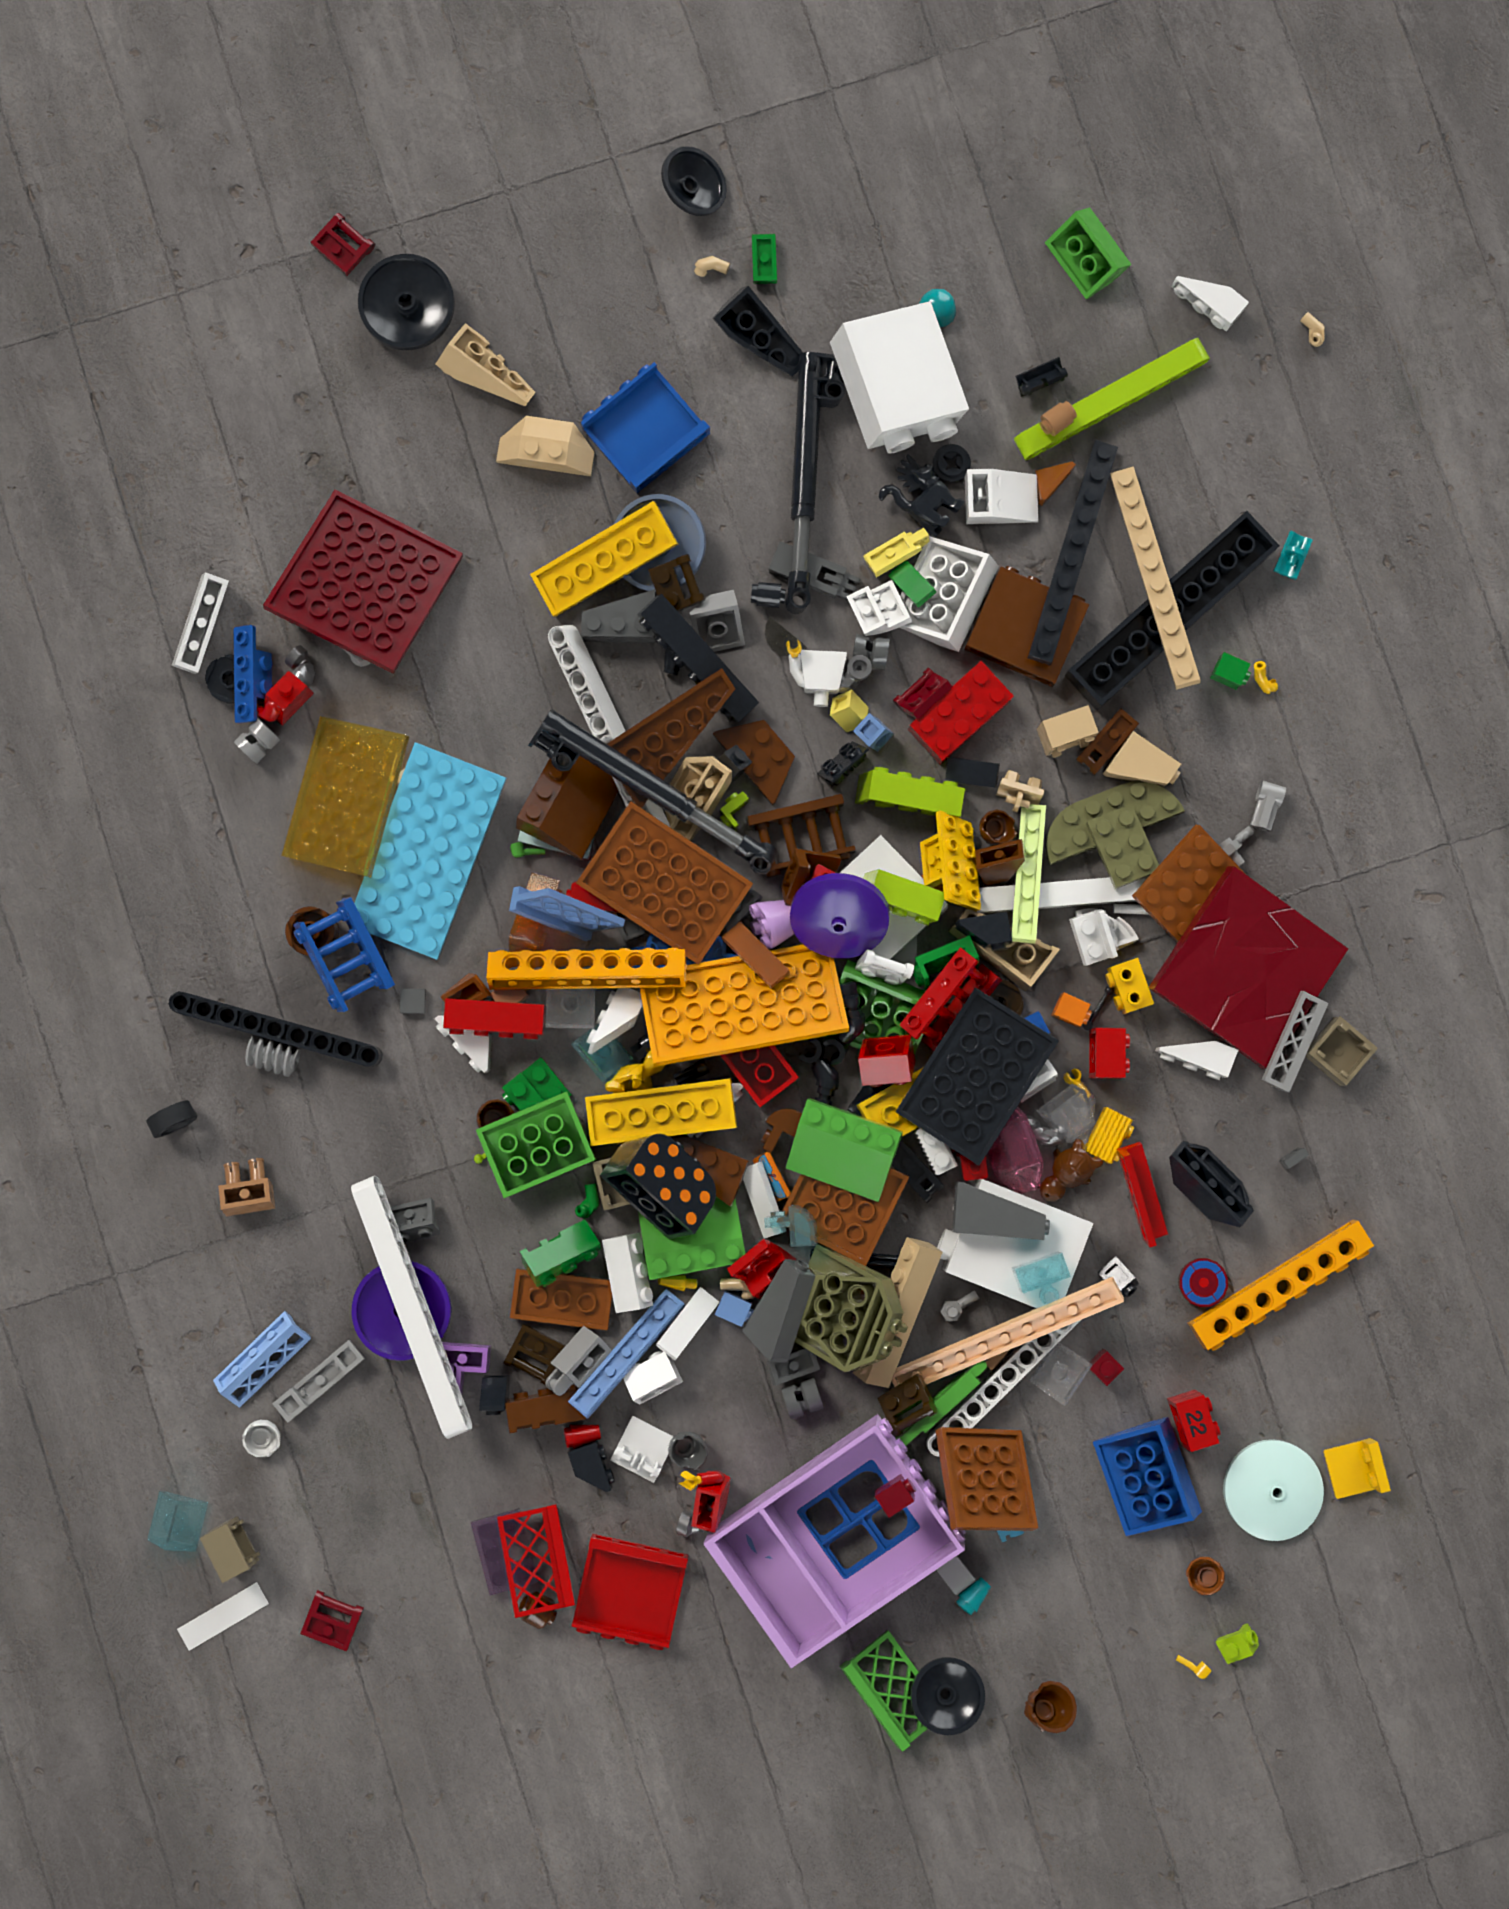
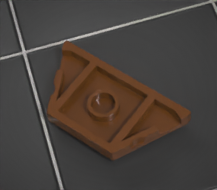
[713,720,795,805]

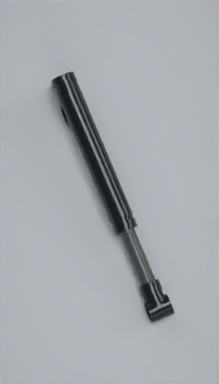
[785,352,846,614]
[528,709,777,874]

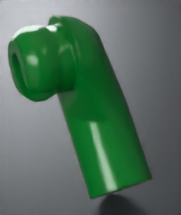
[575,1184,599,1218]

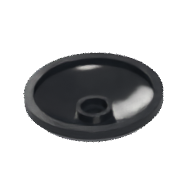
[661,146,727,216]
[911,1657,985,1735]

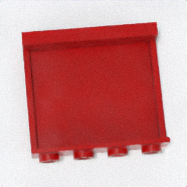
[571,1533,689,1650]

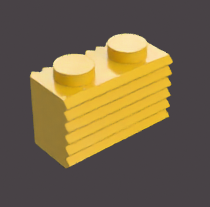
[1084,1107,1134,1164]

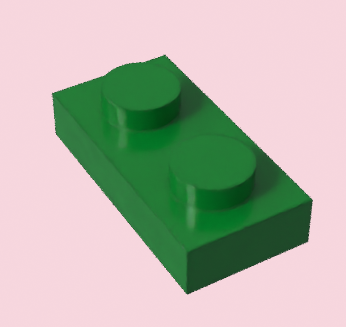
[752,234,777,284]

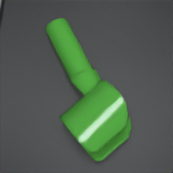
[510,842,545,858]

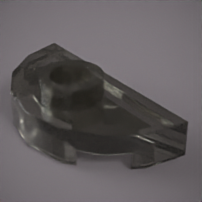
[765,617,807,656]

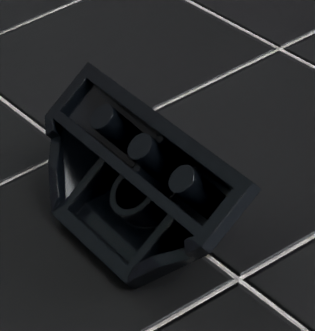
[1169,1141,1254,1228]

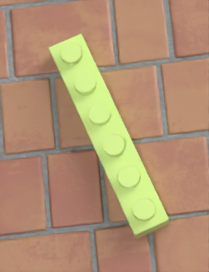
[1011,804,1046,944]

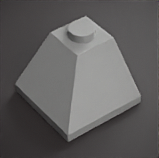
[690,590,745,652]

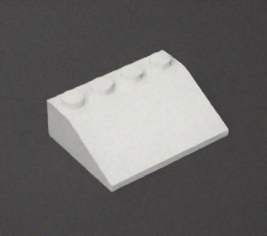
[899,536,999,652]

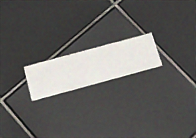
[177,1582,269,1651]

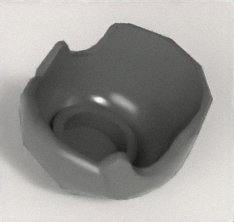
[668,1431,708,1470]

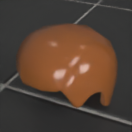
[1186,1556,1225,1595]

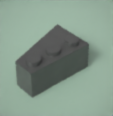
[581,589,656,643]

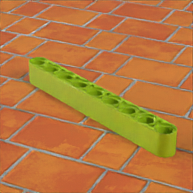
[1014,338,1210,461]

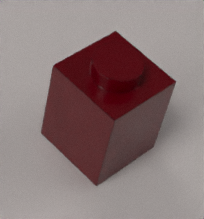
[1085,1348,1124,1386]
[875,1474,916,1518]

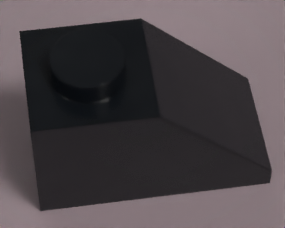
[955,912,1013,951]

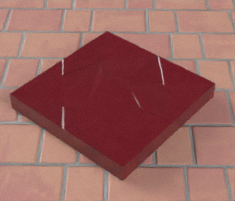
[1148,866,1349,1070]

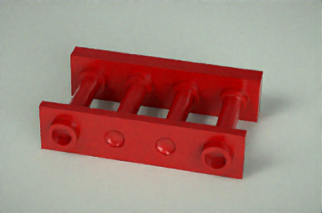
[900,947,1002,1051]

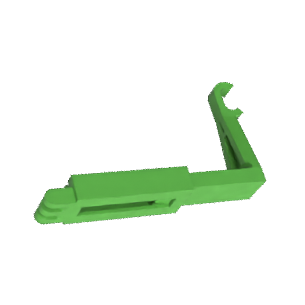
[895,1360,987,1446]

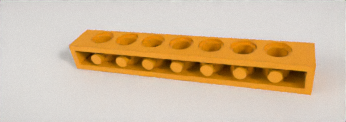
[486,948,686,990]
[1188,1220,1374,1351]

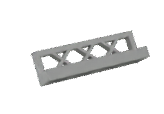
[1261,991,1329,1092]

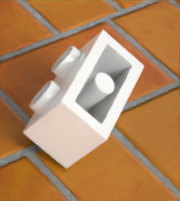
[623,1351,683,1405]

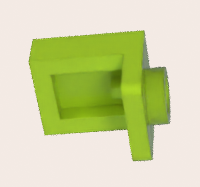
[719,791,749,831]
[1216,1623,1259,1664]

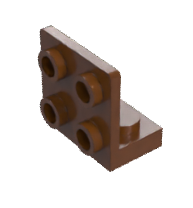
[781,848,841,905]

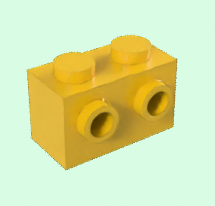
[1105,958,1154,1014]

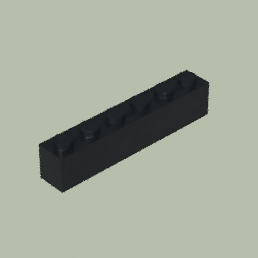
[637,594,759,723]

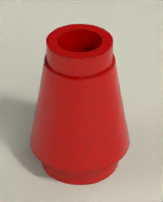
[564,1425,601,1449]

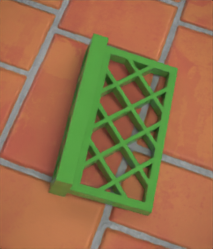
[839,1630,927,1752]

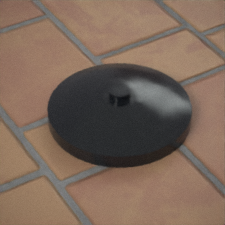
[358,254,455,350]

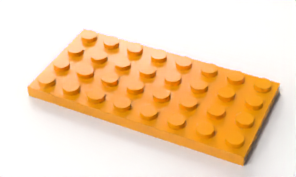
[640,945,849,1067]

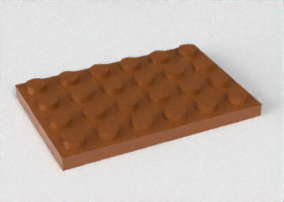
[576,801,753,965]

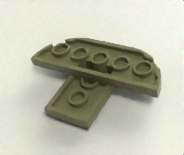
[1046,781,1185,889]

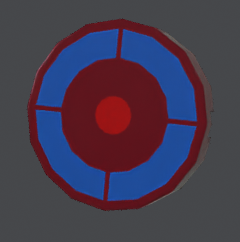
[1178,1258,1228,1307]

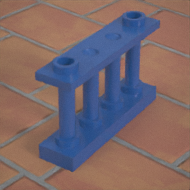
[293,897,395,1012]

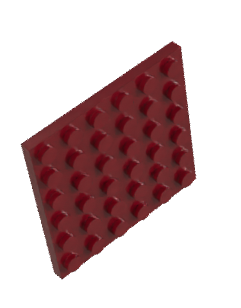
[263,490,463,674]

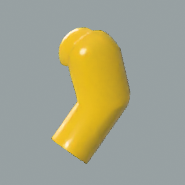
[1254,661,1278,694]

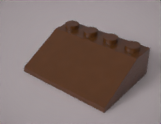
[516,756,619,860]

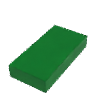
[888,560,937,608]

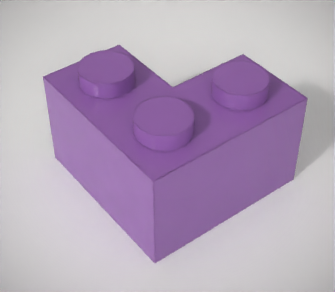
[442,1342,491,1394]

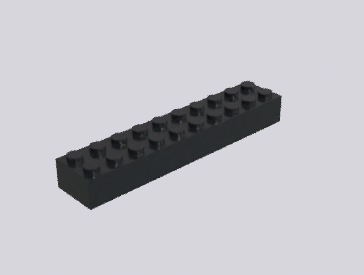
[1065,511,1280,711]

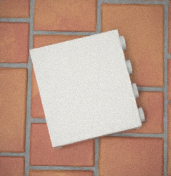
[840,835,948,960]

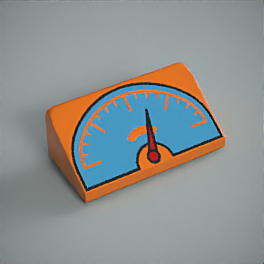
[753,1151,791,1202]

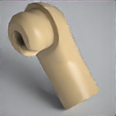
[694,256,730,277]
[1300,312,1325,347]
[720,1278,754,1299]

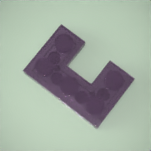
[471,1508,538,1596]

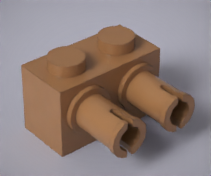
[218,1158,275,1217]

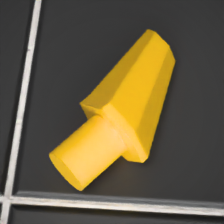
[658,1275,697,1291]

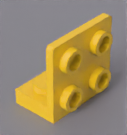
[1323,1438,1391,1499]

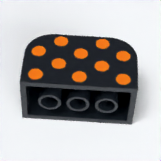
[600,1134,716,1239]

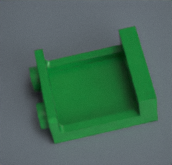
[913,935,979,991]

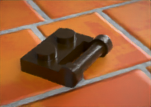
[648,554,705,611]
[503,1324,566,1385]
[877,1374,937,1438]

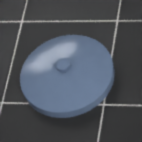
[614,494,706,592]

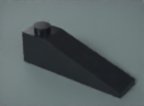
[713,286,803,377]

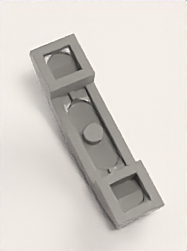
[272,1339,365,1423]

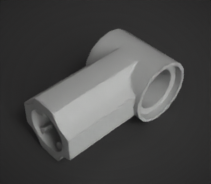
[1250,780,1286,832]

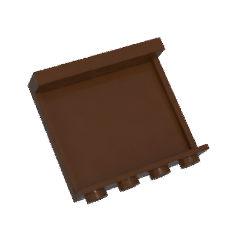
[964,566,1090,688]

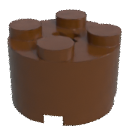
[285,906,339,957]

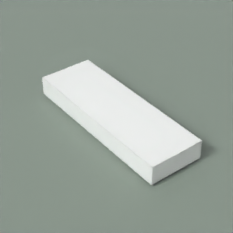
[743,1161,786,1238]
[656,1287,719,1360]

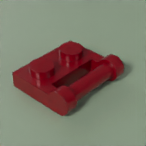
[310,213,376,276]
[893,667,953,720]
[300,1590,364,1652]

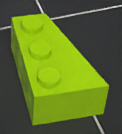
[863,869,945,925]

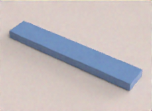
[568,1289,685,1419]

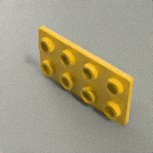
[920,810,981,912]

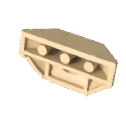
[496,416,595,476]
[665,756,732,841]

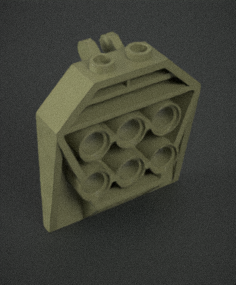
[794,1243,908,1372]

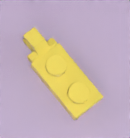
[864,528,930,578]

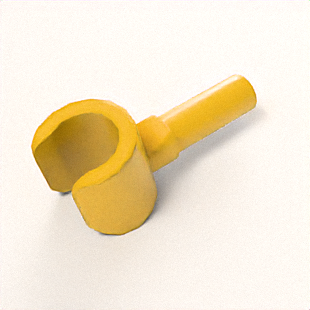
[1176,1655,1211,1679]

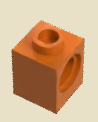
[1051,992,1092,1028]

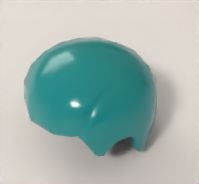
[919,289,957,328]

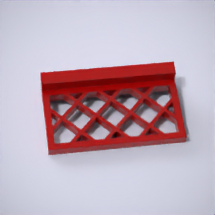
[497,1504,575,1618]

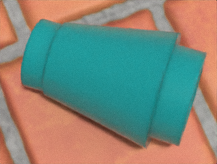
[956,1577,991,1616]

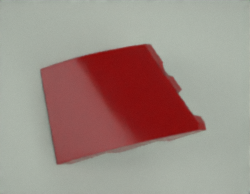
[727,1239,796,1299]

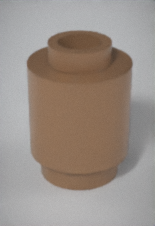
[1039,401,1077,436]

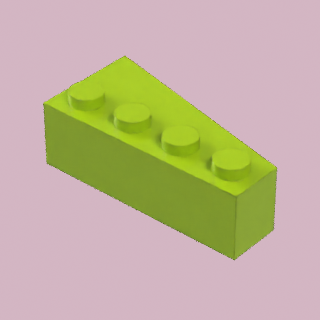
[855,767,965,817]

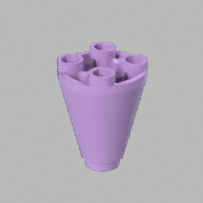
[749,900,794,950]

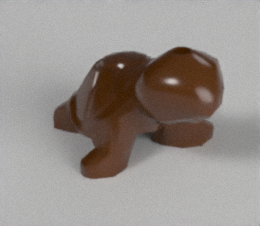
[1040,1139,1103,1202]

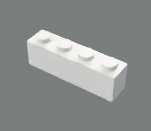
[172,572,229,674]

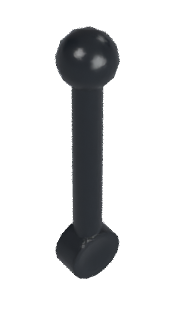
[1083,986,1114,1031]

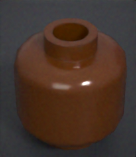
[519,1591,557,1629]

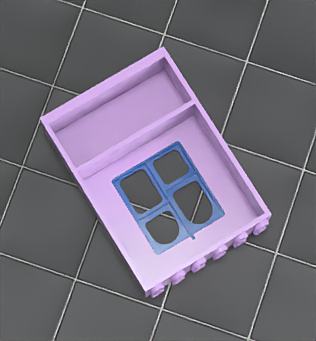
[704,1414,966,1668]

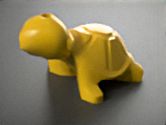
[605,1051,666,1093]

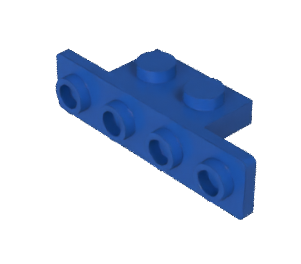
[234,625,273,724]

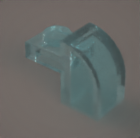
[764,1205,818,1247]

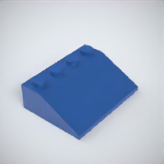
[1093,1417,1202,1536]

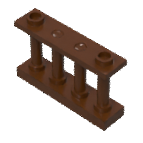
[747,794,856,878]

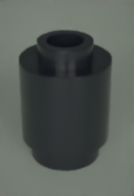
[751,582,786,608]

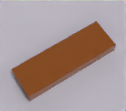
[722,922,790,989]

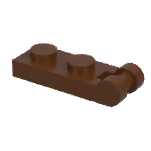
[1076,708,1139,775]

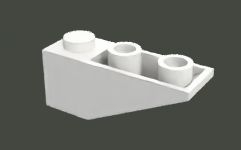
[1171,276,1249,331]
[587,988,643,1054]
[1155,1041,1238,1080]

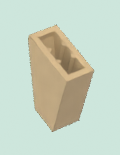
[1103,731,1181,787]

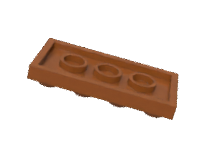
[510,1268,612,1330]

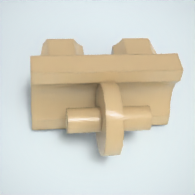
[996,770,1044,812]

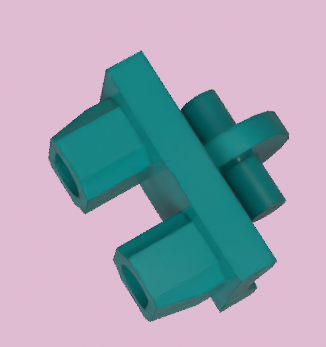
[1273,530,1313,580]

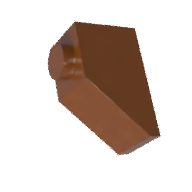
[975,839,1025,886]

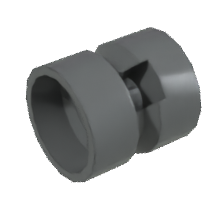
[853,634,890,670]
[782,1378,824,1419]

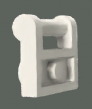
[855,949,914,985]

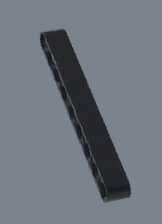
[168,991,382,1067]

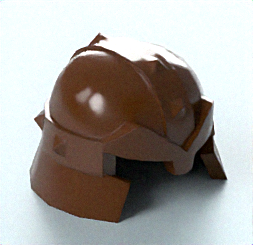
[1024,1681,1077,1734]

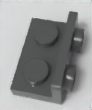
[391,1198,440,1244]

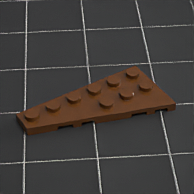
[607,668,735,808]

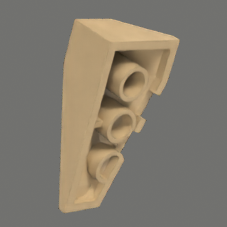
[435,323,535,406]

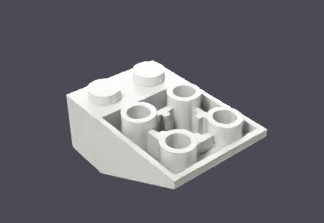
[965,469,1038,524]

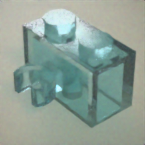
[1012,1251,1071,1304]

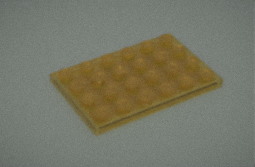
[281,716,410,878]

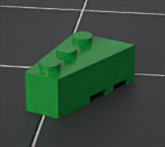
[520,1220,601,1287]

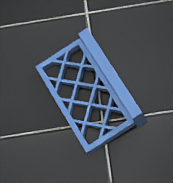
[509,886,625,941]

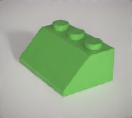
[1045,207,1132,299]

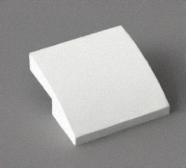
[846,580,912,636]

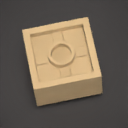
[1037,705,1099,758]

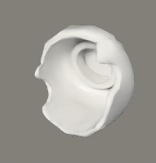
[242,1419,280,1457]

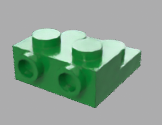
[502,1057,572,1111]

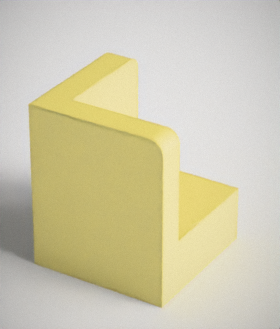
[830,689,868,732]

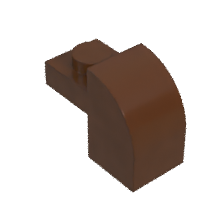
[760,1109,802,1152]

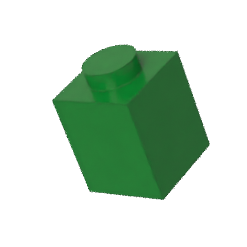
[1210,652,1251,690]

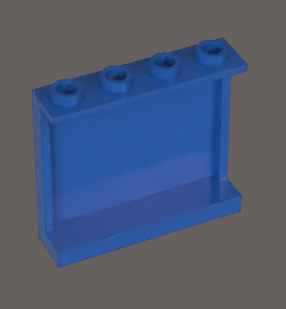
[581,362,710,494]

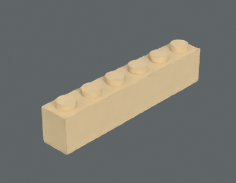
[853,1237,943,1388]

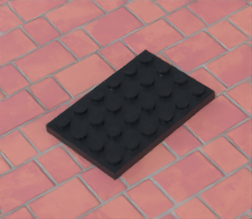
[895,987,1059,1166]

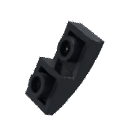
[945,757,1000,788]

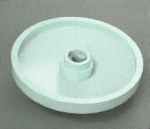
[1223,1440,1324,1541]

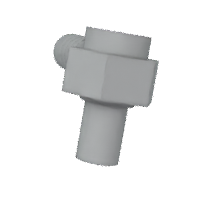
[1219,826,1254,866]
[940,1290,980,1321]

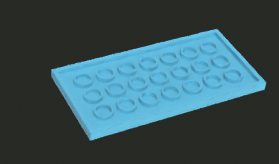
[354,742,507,960]

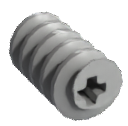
[245,1035,301,1077]

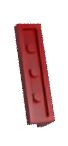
[1116,1142,1168,1247]

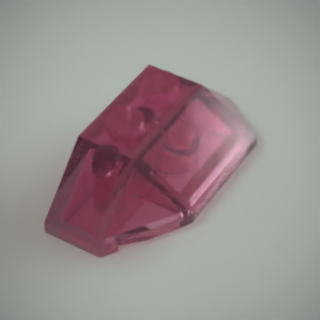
[987,1106,1044,1194]

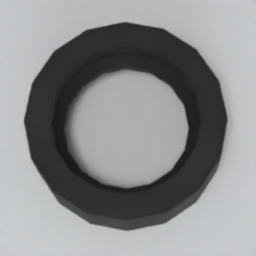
[146,1100,197,1138]

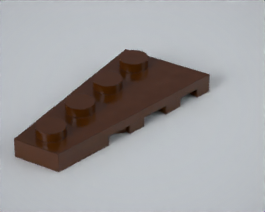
[669,1135,750,1207]

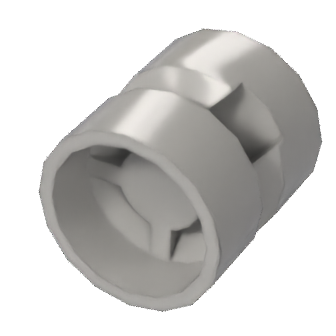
[234,718,280,764]

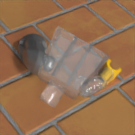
[1015,1068,1096,1146]

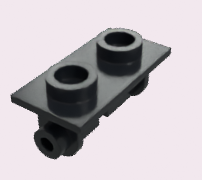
[1015,357,1068,397]

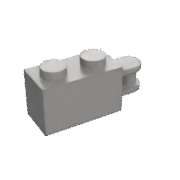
[545,1326,612,1395]

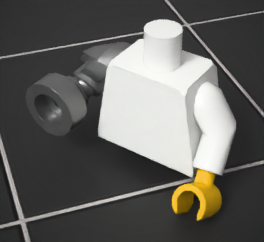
[786,640,872,707]

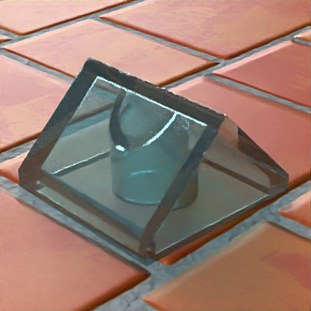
[571,1024,633,1083]
[147,1491,208,1552]

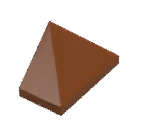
[1035,462,1076,506]
[440,973,491,1002]

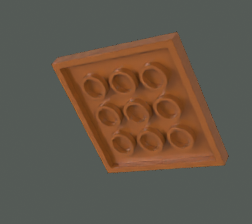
[1132,825,1244,943]
[777,1168,909,1266]
[935,1427,1038,1531]

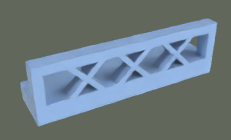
[213,1311,311,1408]

